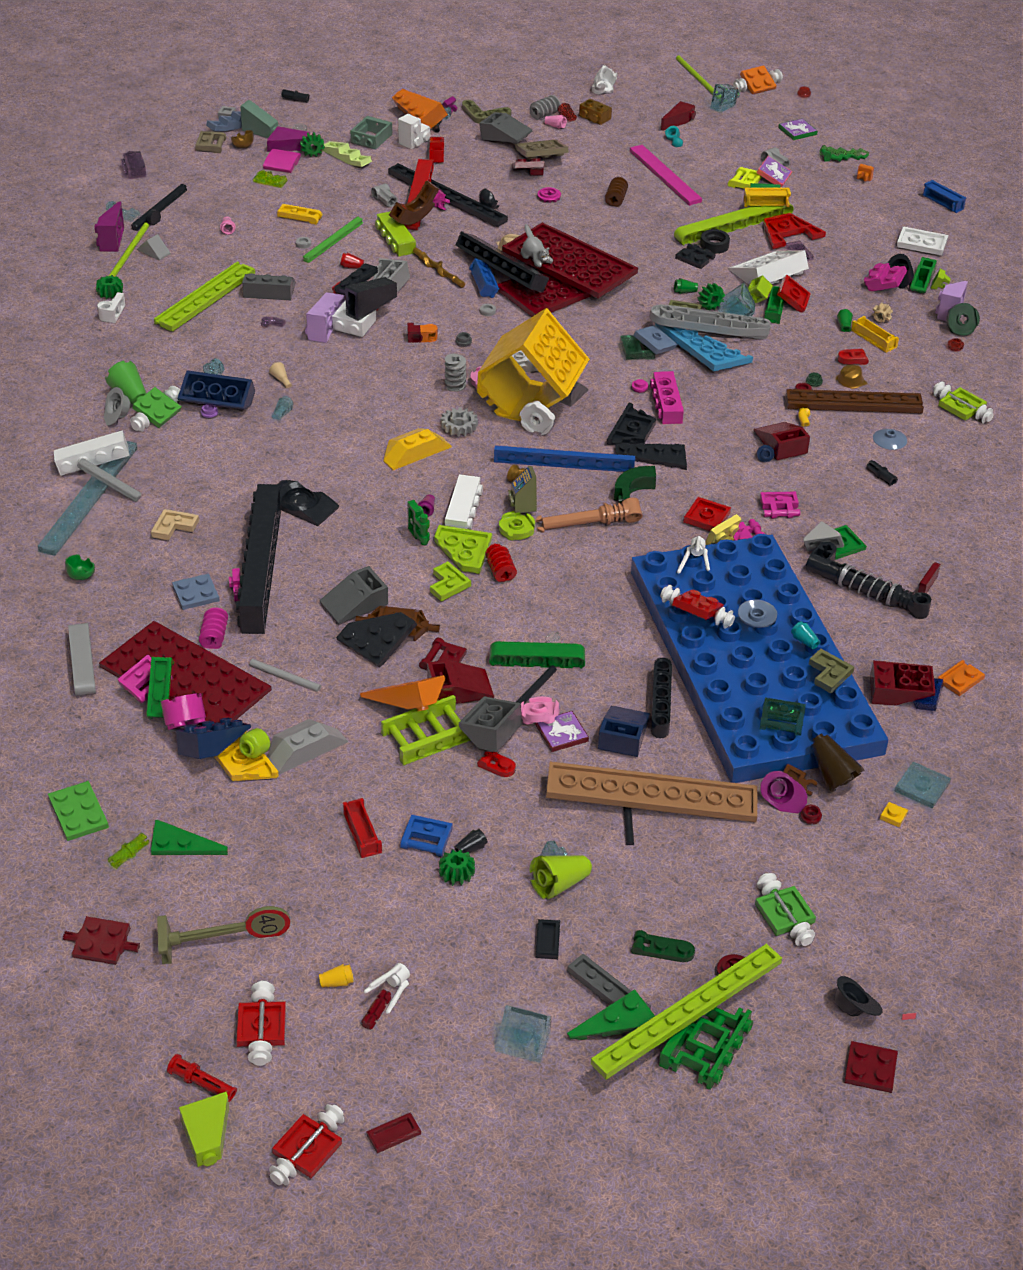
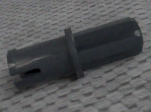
[281,89,310,103]
[867,460,898,486]

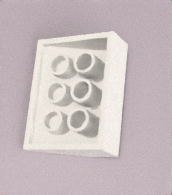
[728,250,809,285]

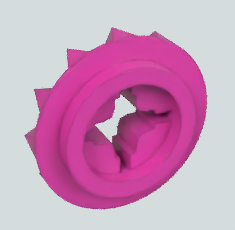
[537,187,561,203]

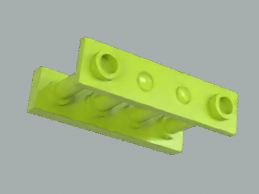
[381,695,471,766]

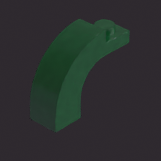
[614,466,656,504]

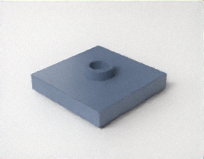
[633,325,678,355]

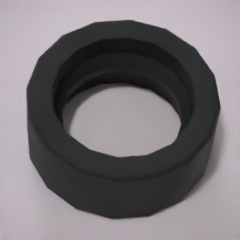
[700,229,730,254]

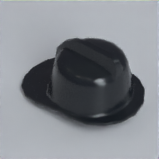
[888,254,914,289]
[834,976,883,1017]

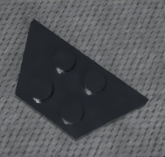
[607,402,656,445]

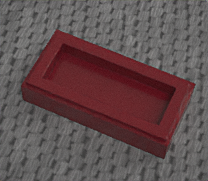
[918,562,941,593]
[366,1112,421,1154]

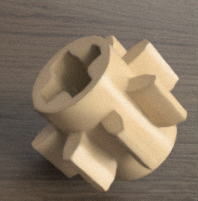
[872,302,893,323]

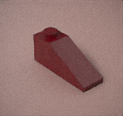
[661,101,696,131]

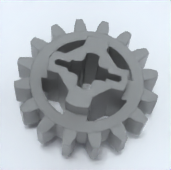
[441,407,478,436]

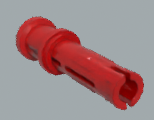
[167,1054,237,1102]

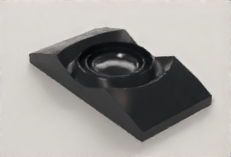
[278,480,339,526]

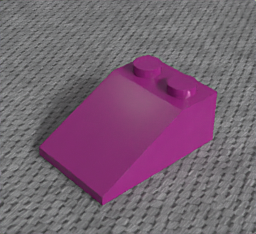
[94,202,124,252]

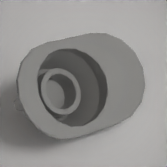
[104,387,130,426]

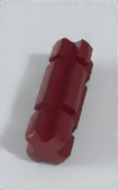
[362,989,391,1030]

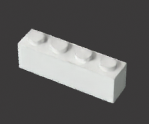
[54,430,129,476]
[445,474,483,529]

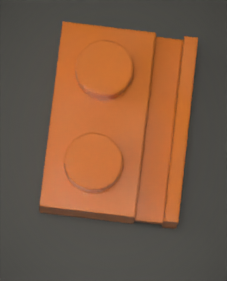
[937,660,985,696]

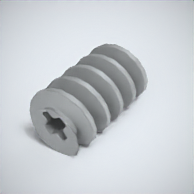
[530,95,561,120]
[445,353,466,392]

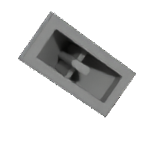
[137,234,171,261]
[804,521,844,551]

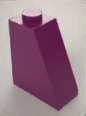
[267,126,310,152]

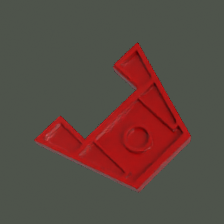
[763,213,826,249]

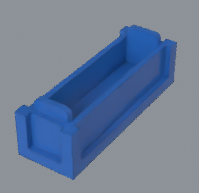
[922,180,966,213]
[469,258,499,298]

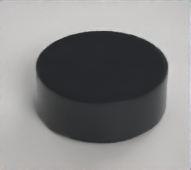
[147,210,161,226]

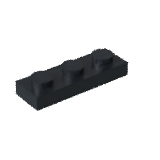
[334,263,378,295]

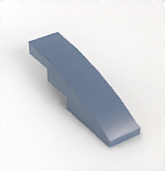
[206,111,242,131]

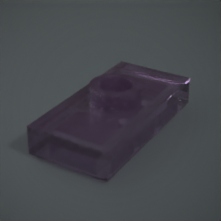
[786,240,814,261]

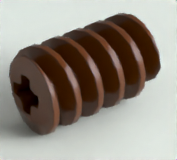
[605,177,628,207]

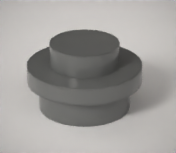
[456,332,472,346]

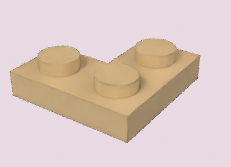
[151,509,199,540]

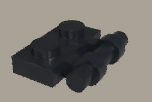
[675,243,716,269]

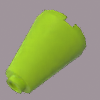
[529,855,592,899]

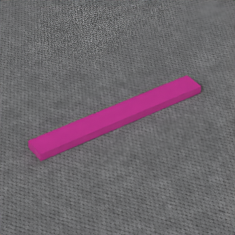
[630,145,702,206]

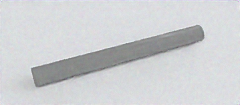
[249,659,321,692]

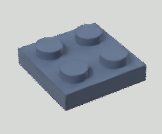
[172,574,220,610]

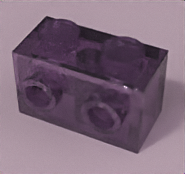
[121,151,147,179]

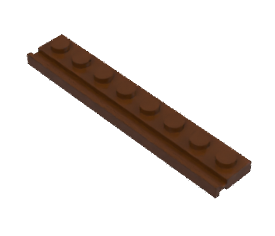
[786,389,924,413]

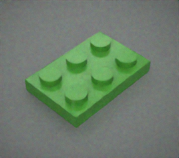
[48,781,109,841]

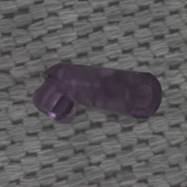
[260,316,286,328]

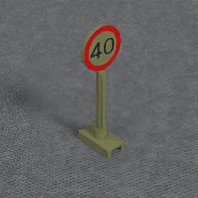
[157,906,290,965]

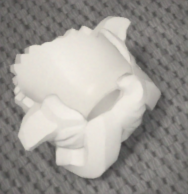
[592,65,617,94]

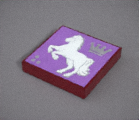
[535,711,589,752]

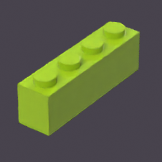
[375,211,416,257]

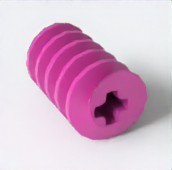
[199,608,228,649]

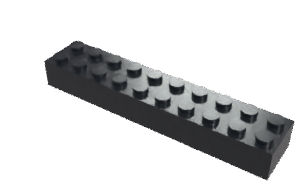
[236,484,281,634]

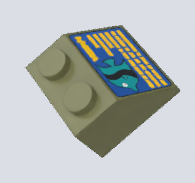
[508,466,537,513]

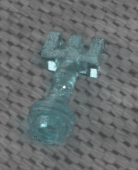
[106,201,141,222]

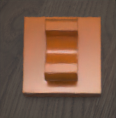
[857,164,874,181]

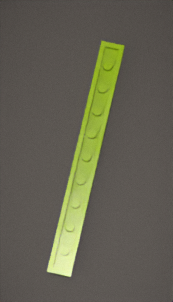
[591,943,782,1080]

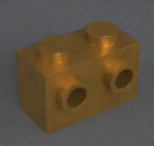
[579,99,612,125]

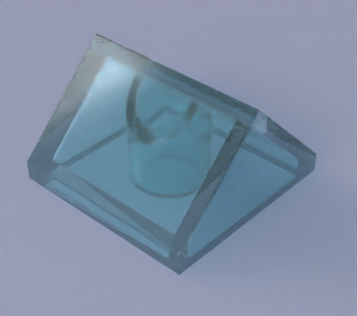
[495,1004,552,1063]

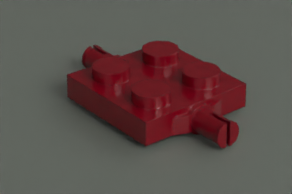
[63,916,140,965]

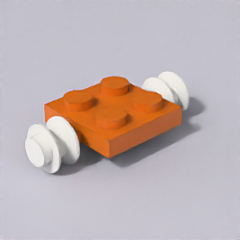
[733,65,783,94]

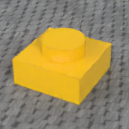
[880,802,908,827]

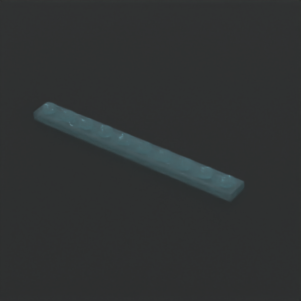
[38,441,137,556]

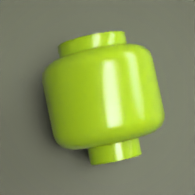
[239,728,270,759]

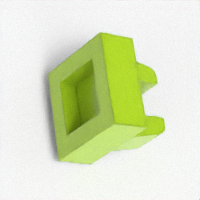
[931,268,951,290]

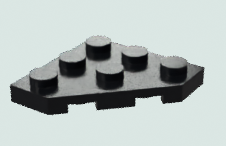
[336,612,417,668]

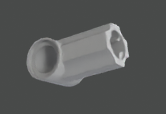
[761,147,790,168]
[371,183,398,207]

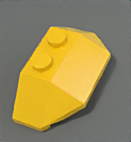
[383,428,452,470]

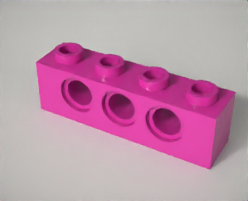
[650,371,684,424]

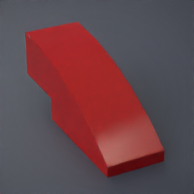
[429,137,444,162]

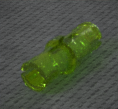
[108,833,149,869]

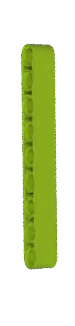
[674,203,794,245]

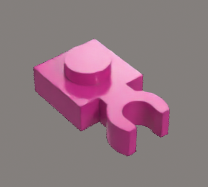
[433,190,450,210]
[229,568,241,601]

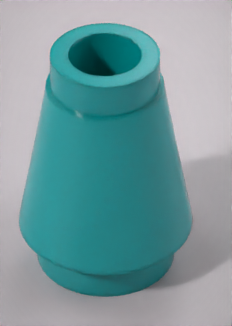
[791,621,820,650]

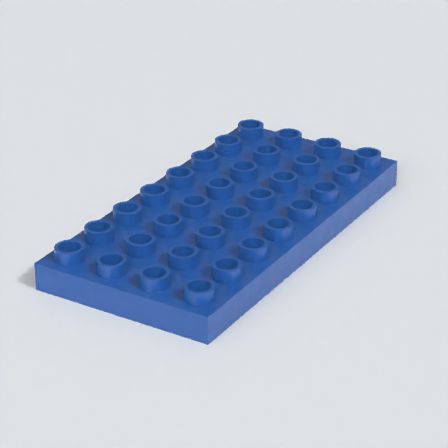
[631,534,889,783]

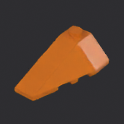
[360,675,445,711]

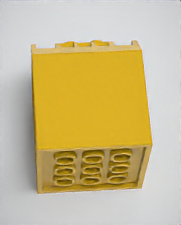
[477,308,590,422]

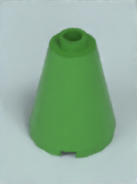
[105,361,146,405]

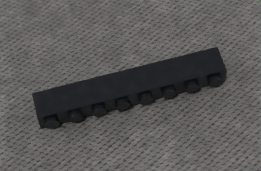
[455,231,549,293]

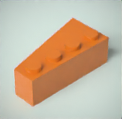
[392,89,448,129]

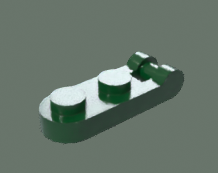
[631,930,695,962]

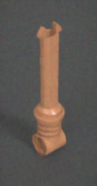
[536,497,643,532]

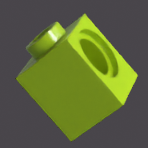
[746,275,773,303]

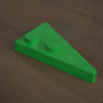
[151,820,228,855]
[567,989,655,1040]

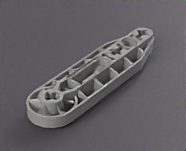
[649,304,771,339]

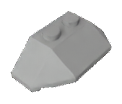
[268,719,348,775]

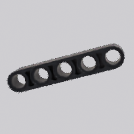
[651,657,672,739]

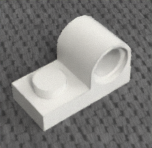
[97,292,125,323]

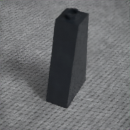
[345,277,397,321]

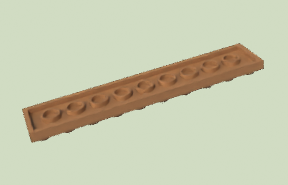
[546,761,757,822]

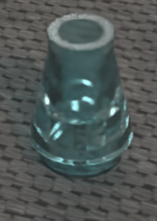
[272,396,294,420]

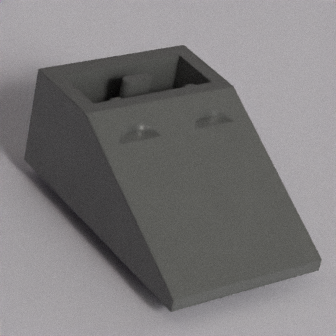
[479,112,533,144]
[320,566,388,624]

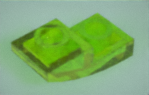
[253,170,288,188]

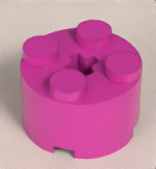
[161,693,206,730]

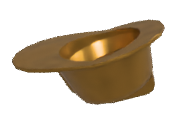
[835,365,868,389]

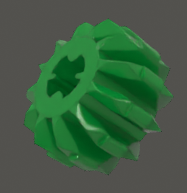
[300,132,325,157]
[96,275,123,300]
[697,283,725,311]
[439,849,475,885]

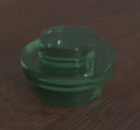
[806,372,823,387]

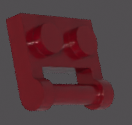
[419,637,467,670]

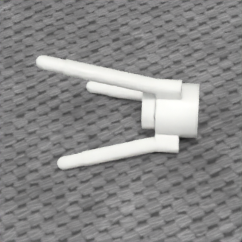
[677,536,710,574]
[364,963,410,1014]

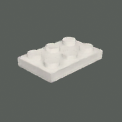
[897,227,948,256]

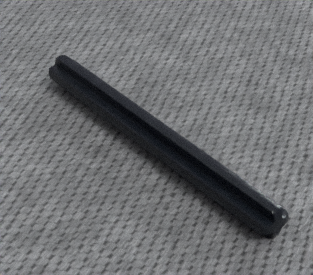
[131,184,187,231]

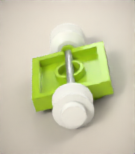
[933,381,994,423]

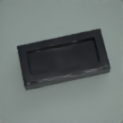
[536,919,560,960]

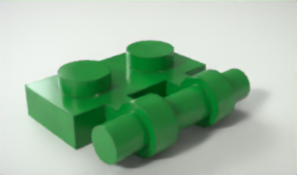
[407,500,430,545]

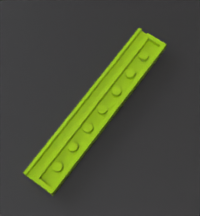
[154,261,255,332]

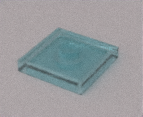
[895,762,951,809]

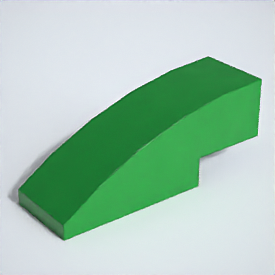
[910,257,937,293]

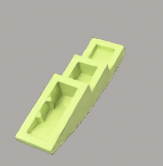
[322,141,372,167]

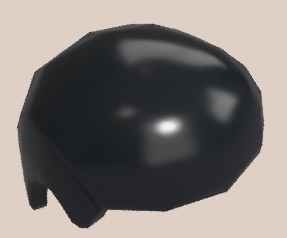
[479,188,500,209]

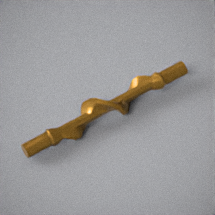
[413,247,465,288]

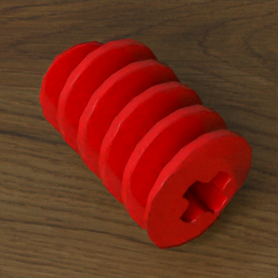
[485,543,517,582]

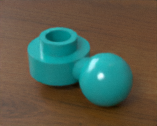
[665,126,683,147]

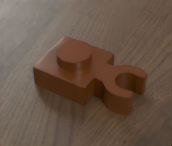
[783,764,818,796]

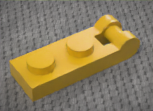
[277,204,323,225]

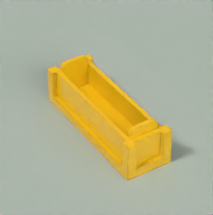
[743,188,791,207]
[851,316,899,353]

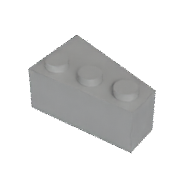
[373,258,410,292]

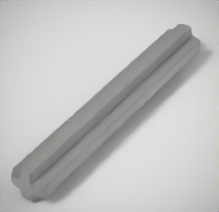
[77,458,141,502]

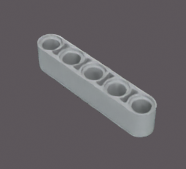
[68,623,96,696]

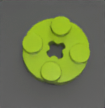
[498,511,535,541]

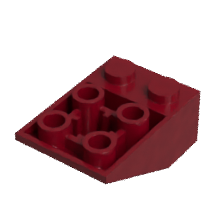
[754,422,810,460]
[427,660,494,704]
[870,660,935,706]

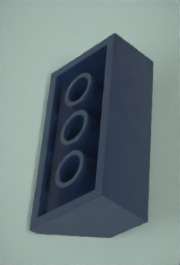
[177,370,255,410]

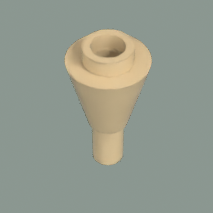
[269,362,292,388]

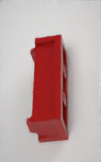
[343,798,382,858]

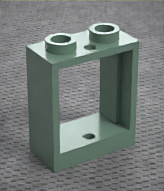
[350,116,392,149]

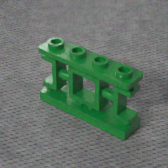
[659,1007,754,1090]

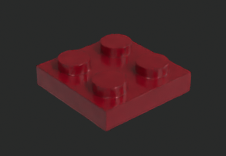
[844,1041,898,1093]

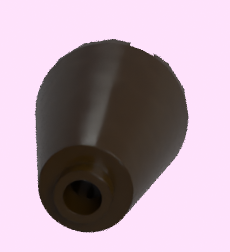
[811,733,865,793]

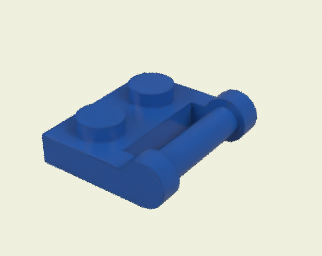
[400,815,453,857]

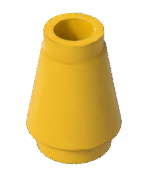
[319,964,354,988]

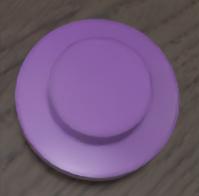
[201,404,218,418]

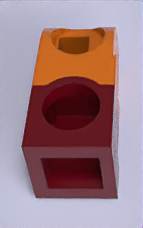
[407,323,438,343]

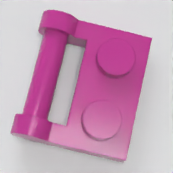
[117,655,172,704]

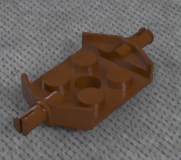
[355,606,440,641]

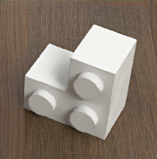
[398,114,431,149]

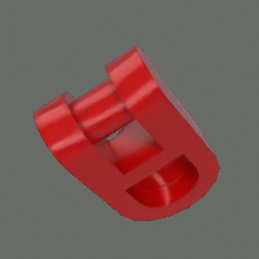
[838,349,869,365]
[477,751,516,777]

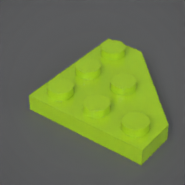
[434,525,492,574]

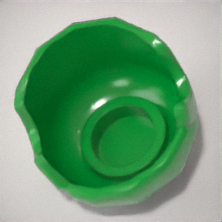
[65,554,95,580]

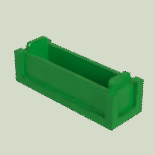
[764,286,784,324]
[147,657,174,719]

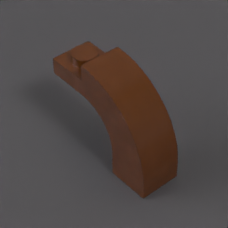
[389,181,439,225]

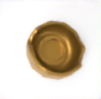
[231,130,254,148]

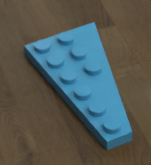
[655,323,753,371]

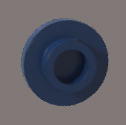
[757,445,774,462]

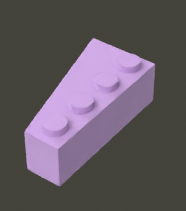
[305,292,345,343]

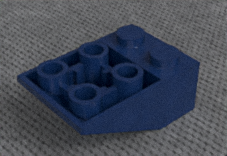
[598,705,651,757]
[176,718,251,759]

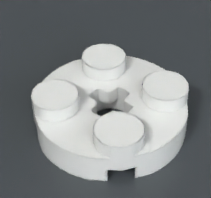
[520,401,555,435]

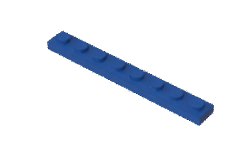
[494,445,635,472]

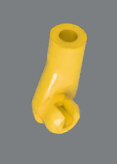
[798,408,810,427]

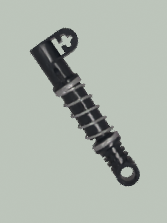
[805,542,932,619]

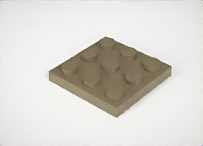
[515,139,569,159]

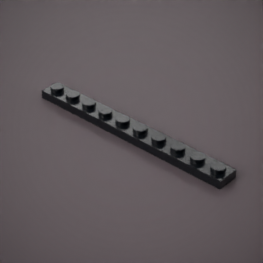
[388,163,508,227]

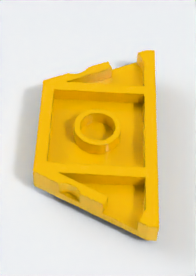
[214,731,279,781]

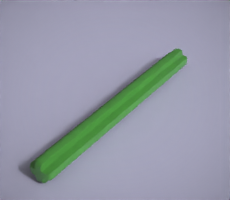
[303,216,363,263]

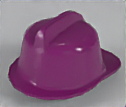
[760,771,808,813]

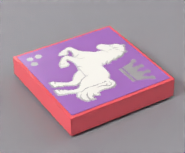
[756,156,792,188]

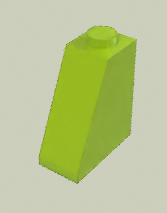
[179,1092,229,1167]

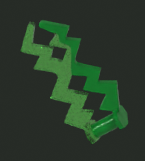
[819,145,869,162]

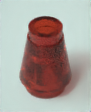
[558,103,577,122]

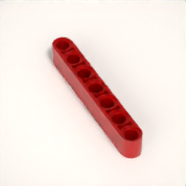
[405,159,434,230]

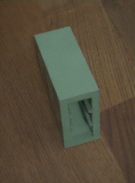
[240,100,278,138]

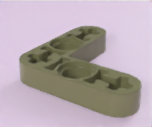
[462,100,512,124]

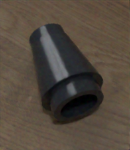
[454,829,488,853]

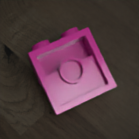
[864,263,907,291]

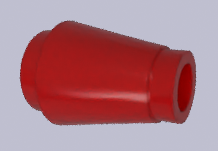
[340,252,364,269]

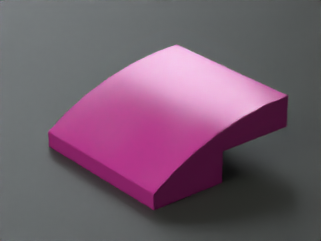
[263,149,301,173]

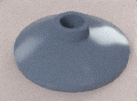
[873,429,907,450]
[738,600,777,628]

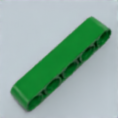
[489,641,585,669]

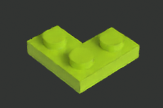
[430,561,471,602]

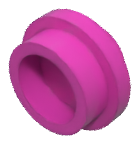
[632,379,648,393]

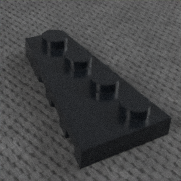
[615,443,687,470]

